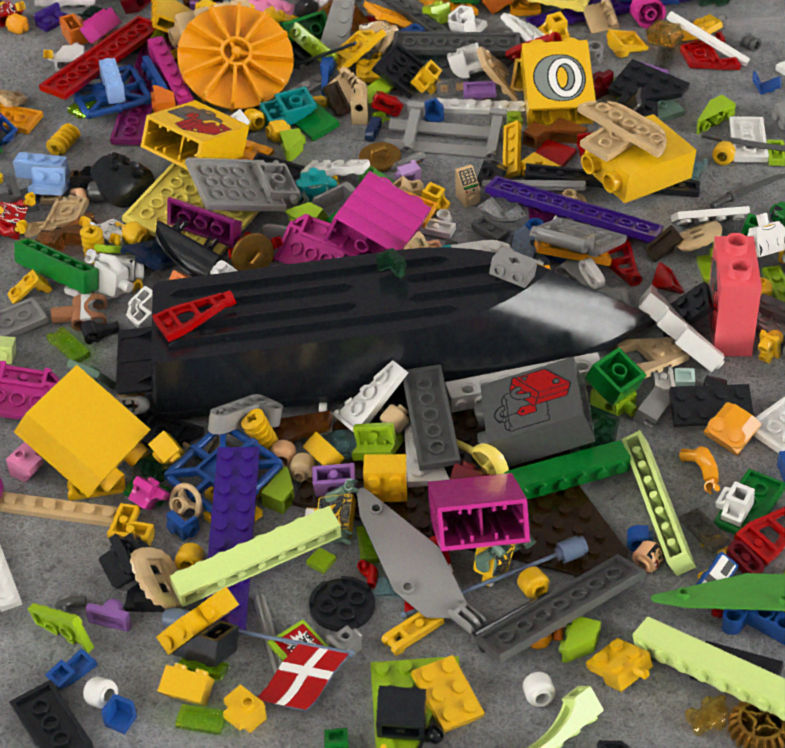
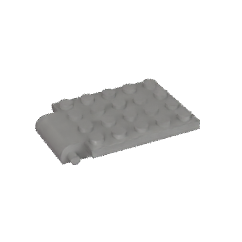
[185,157,301,212]
[529,217,627,257]

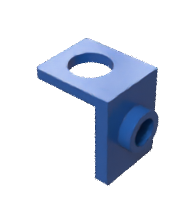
[753,71,782,94]
[0,116,18,147]

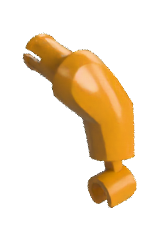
[679,446,720,495]

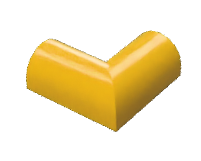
[107,503,155,545]

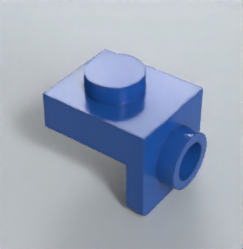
[166,510,200,541]

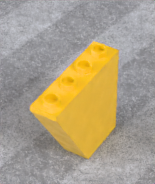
[150,0,193,33]

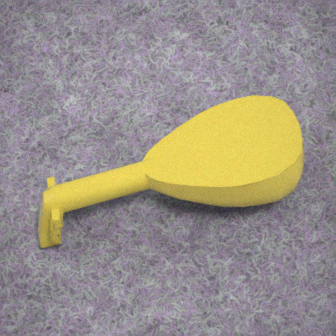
[456,439,509,475]

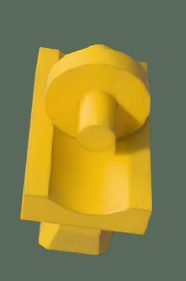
[758,329,783,364]

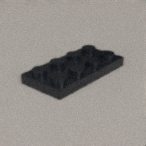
[669,384,754,427]
[9,680,94,748]

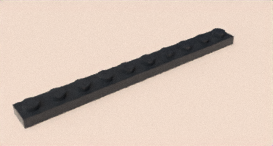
[524,163,700,198]

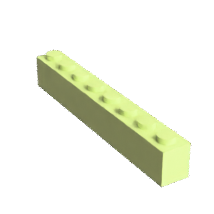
[622,430,696,576]
[170,506,341,607]
[632,616,785,721]

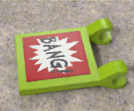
[267,619,329,661]

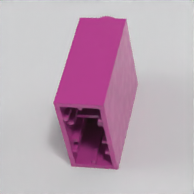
[428,473,530,551]

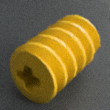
[46,123,81,156]
[80,225,107,265]
[241,408,278,450]

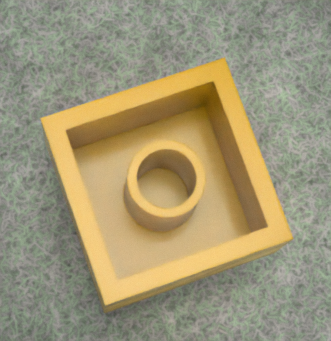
[363,454,408,502]

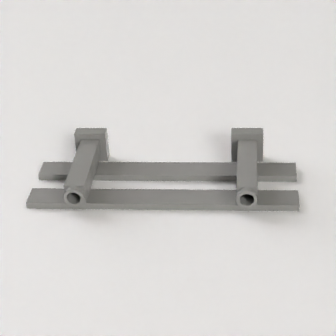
[385,101,522,160]

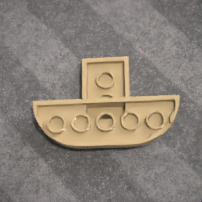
[577,100,667,162]

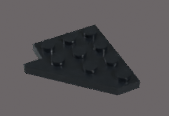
[608,59,690,105]

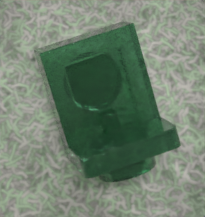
[376,248,406,278]
[137,453,170,483]

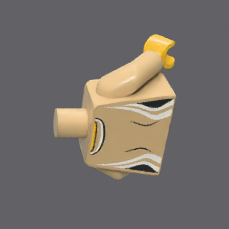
[359,20,398,59]

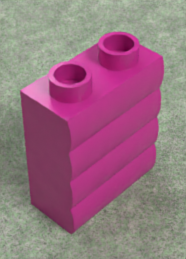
[323,171,432,256]

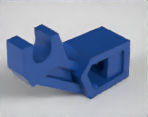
[320,57,335,96]

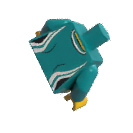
[295,167,340,203]

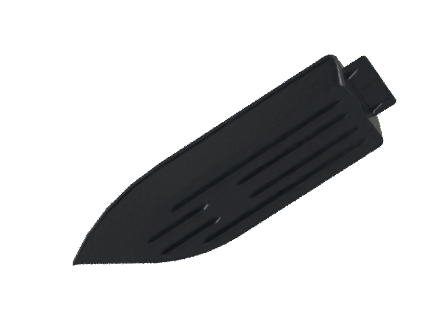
[116,247,657,420]

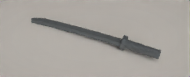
[701,131,785,151]
[710,174,785,209]

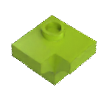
[422,0,451,24]

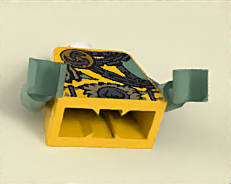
[305,478,359,545]
[473,535,536,587]

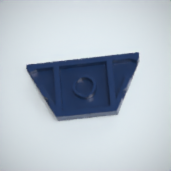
[120,239,177,271]

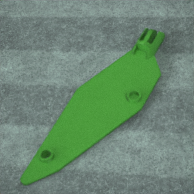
[651,573,785,611]

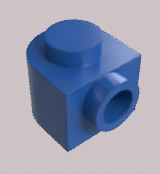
[627,525,653,551]

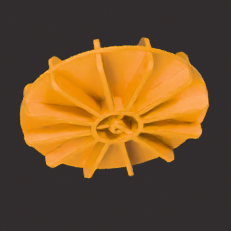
[177,2,294,112]

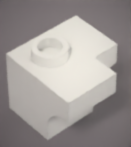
[716,481,755,527]

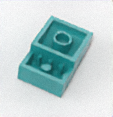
[260,86,317,126]

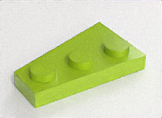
[27,603,94,653]

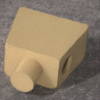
[350,84,369,125]

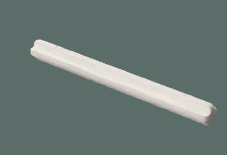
[667,12,750,66]

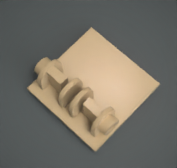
[583,0,620,34]
[328,67,368,106]

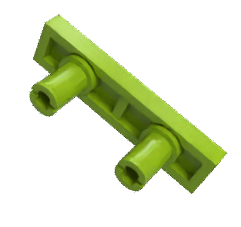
[288,22,338,62]

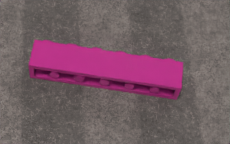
[147,36,193,106]

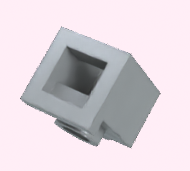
[326,626,362,659]

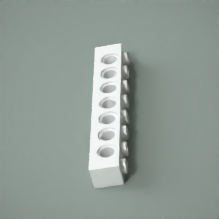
[445,352,600,413]

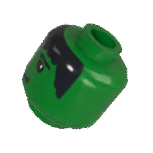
[769,201,785,227]

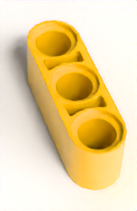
[302,432,345,466]

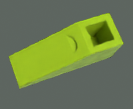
[696,95,736,134]

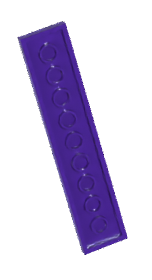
[485,176,664,244]
[202,447,260,632]

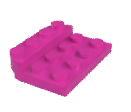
[274,214,348,265]
[0,361,60,420]

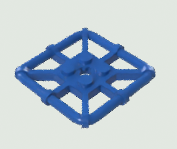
[73,64,152,119]
[164,429,283,514]

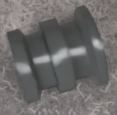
[740,32,762,52]

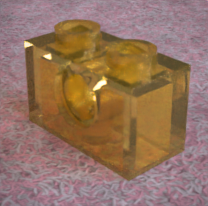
[645,20,684,48]

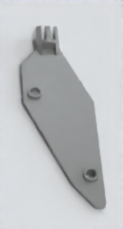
[357,488,487,635]

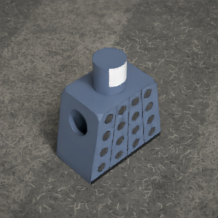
[510,225,550,266]

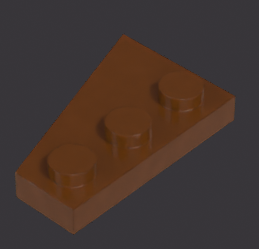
[270,410,333,451]

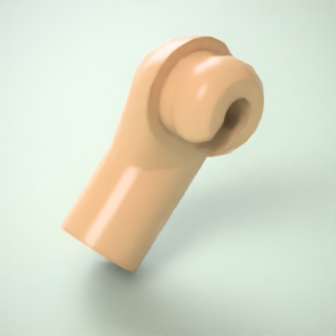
[70,188,89,202]

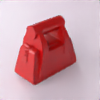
[370,90,404,117]

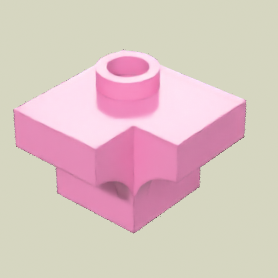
[6,442,44,482]

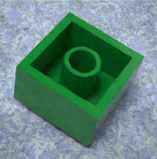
[585,347,646,406]

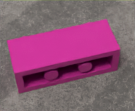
[80,7,122,44]

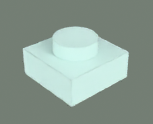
[674,368,695,387]

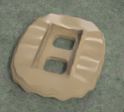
[676,221,722,252]
[129,547,182,609]

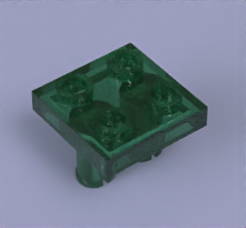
[579,404,620,451]

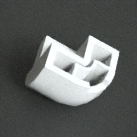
[448,5,488,32]
[447,43,483,78]
[126,286,152,328]

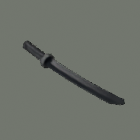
[293,41,357,70]

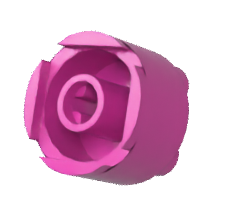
[630,0,666,29]

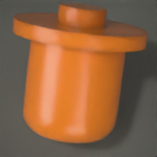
[552,627,566,641]

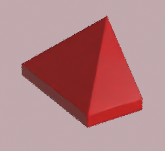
[652,262,684,294]

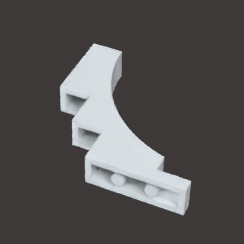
[639,284,725,372]

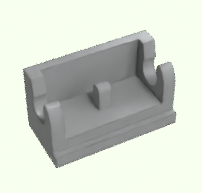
[633,385,670,428]

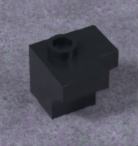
[477,160,508,187]

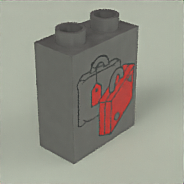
[474,357,596,467]

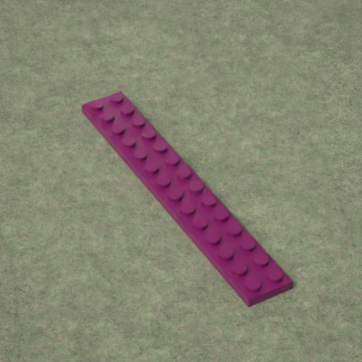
[110,15,174,145]

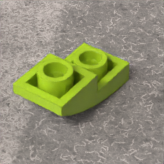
[367,78,393,106]

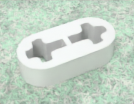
[579,258,605,290]

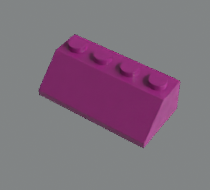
[167,197,242,248]

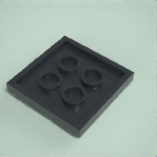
[372,42,425,99]

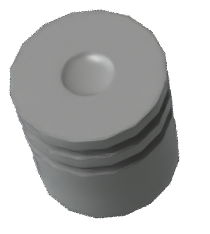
[588,41,604,66]

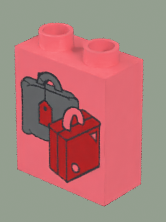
[708,233,762,357]

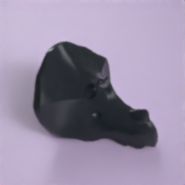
[90,152,155,208]

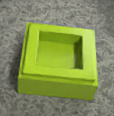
[306,547,337,574]

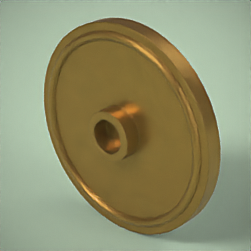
[359,142,401,171]
[231,233,274,271]

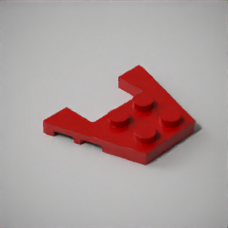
[680,31,741,70]

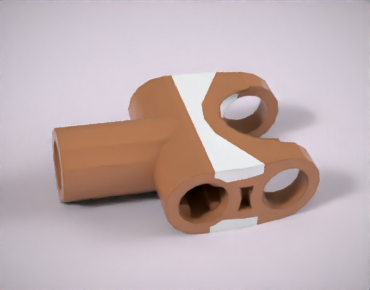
[51,294,107,331]

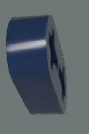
[365,117,382,142]

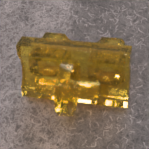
[685,694,729,737]

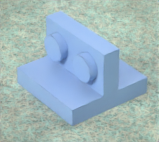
[28,165,72,195]

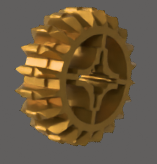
[728,701,785,748]

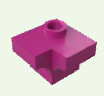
[128,476,171,511]

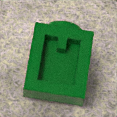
[324,727,349,748]

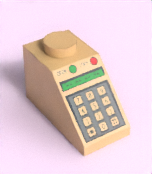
[455,164,481,207]

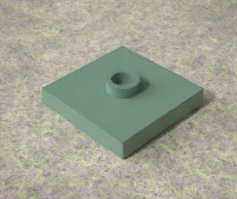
[657,99,685,122]
[67,359,116,390]

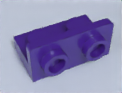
[34,2,68,32]

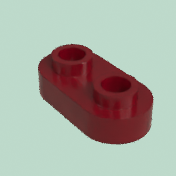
[726,540,764,574]

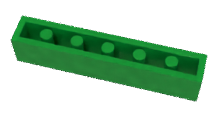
[14,238,99,294]
[504,440,631,499]

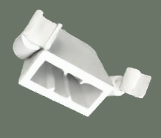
[84,249,134,300]

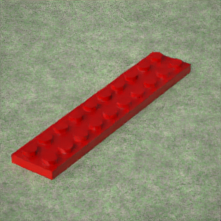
[39,15,161,100]

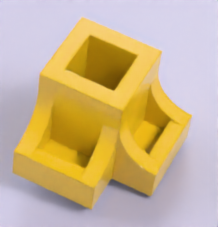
[538,11,570,40]
[410,60,443,94]
[421,182,451,217]
[223,684,267,733]

